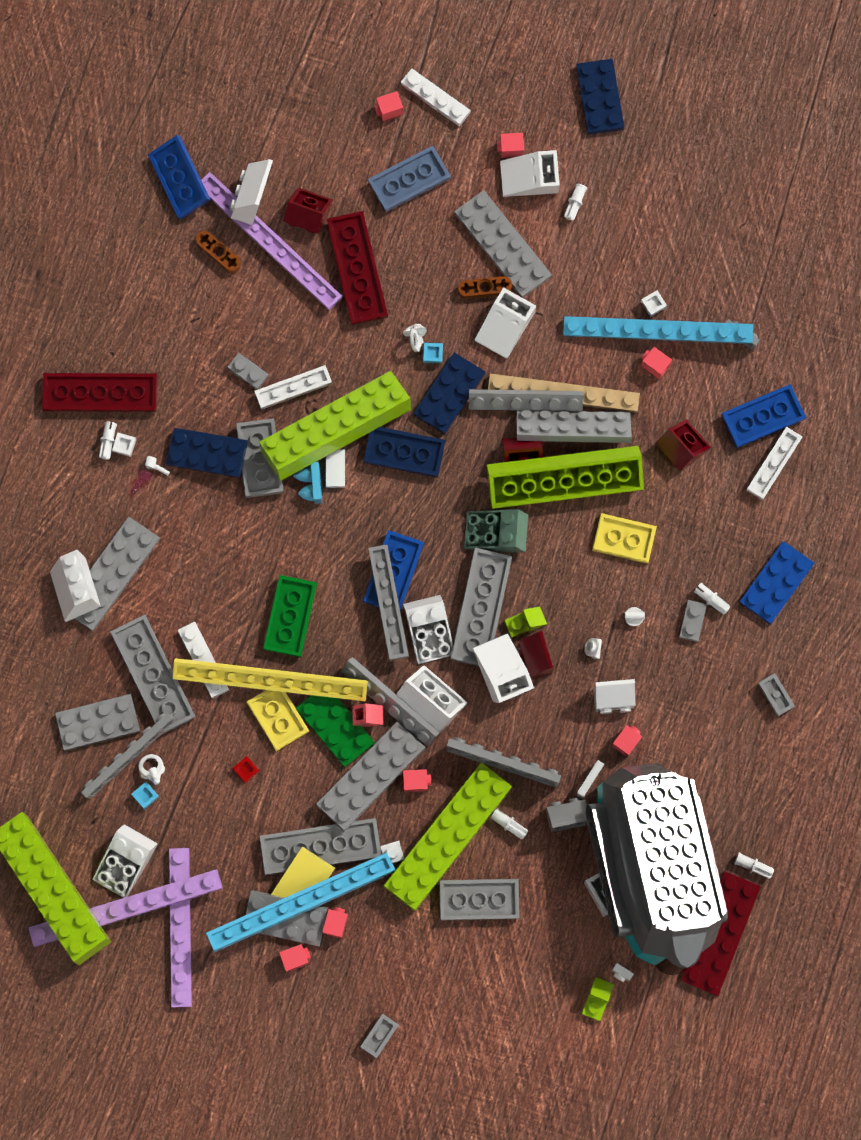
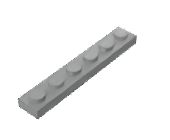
[469,389,583,411]
[368,545,409,661]
[341,657,440,747]
[81,713,176,799]

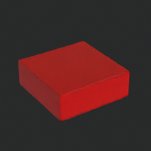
[232,756,260,784]

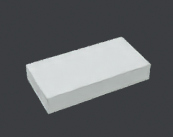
[326,449,345,488]
[577,760,604,799]

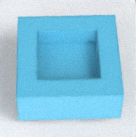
[423,343,443,364]
[132,782,159,810]

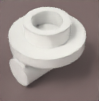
[625,607,645,626]
[585,638,602,659]

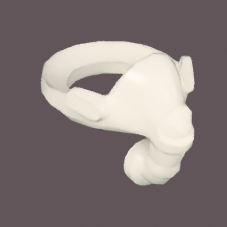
[403,323,427,352]
[138,754,165,785]

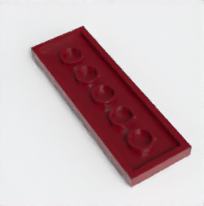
[327,211,388,325]
[42,373,158,412]
[681,871,761,997]

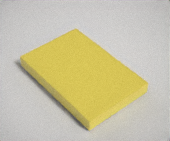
[592,513,657,564]
[247,690,309,752]
[271,846,335,898]

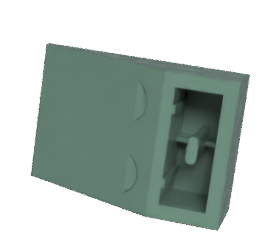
[464,509,528,553]

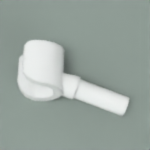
[145,456,170,476]

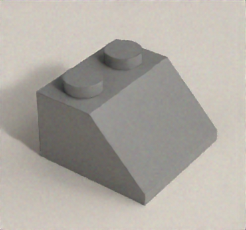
[546,798,588,832]

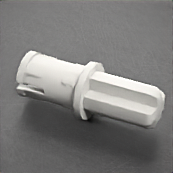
[564,184,587,221]
[99,421,117,460]
[694,583,730,614]
[490,808,528,839]
[734,852,774,879]

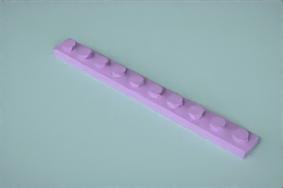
[201,172,342,311]
[29,869,223,947]

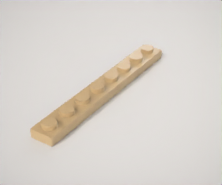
[488,374,640,413]

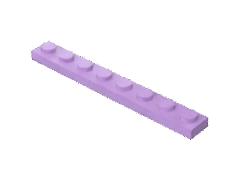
[169,848,192,1008]

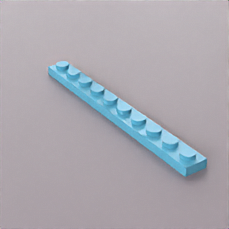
[563,316,753,344]
[206,853,395,953]

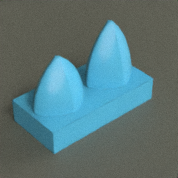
[293,462,322,504]

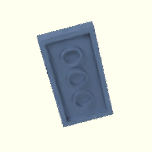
[368,146,451,212]

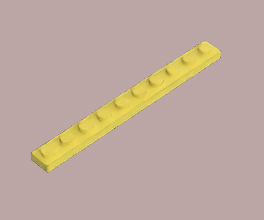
[173,658,368,701]

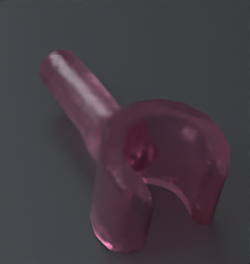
[130,470,152,494]

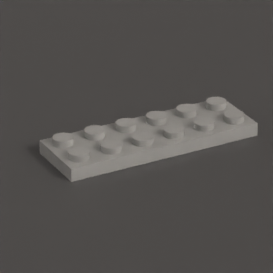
[454,190,552,298]
[517,410,632,443]
[74,517,160,632]
[450,548,512,666]
[110,615,196,735]
[316,722,425,832]
[447,737,561,788]
[260,818,381,875]

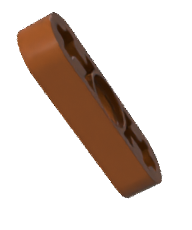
[196,231,241,273]
[458,276,512,299]

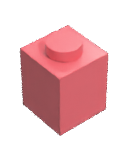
[374,91,403,121]
[497,133,524,158]
[641,347,672,380]
[353,703,383,727]
[612,725,642,758]
[403,769,431,792]
[323,907,348,939]
[279,944,311,972]

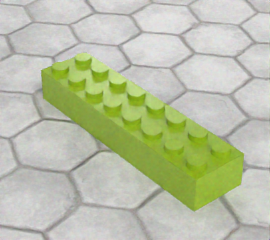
[259,371,412,481]
[487,446,644,509]
[384,762,512,912]
[0,812,111,965]

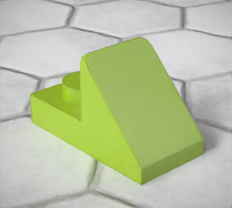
[504,607,547,639]
[582,977,614,1021]

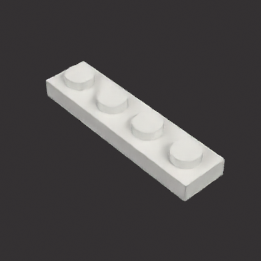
[401,69,471,127]
[255,365,332,410]
[746,427,802,500]
[178,622,229,699]

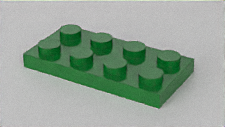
[263,575,317,658]
[296,695,375,768]

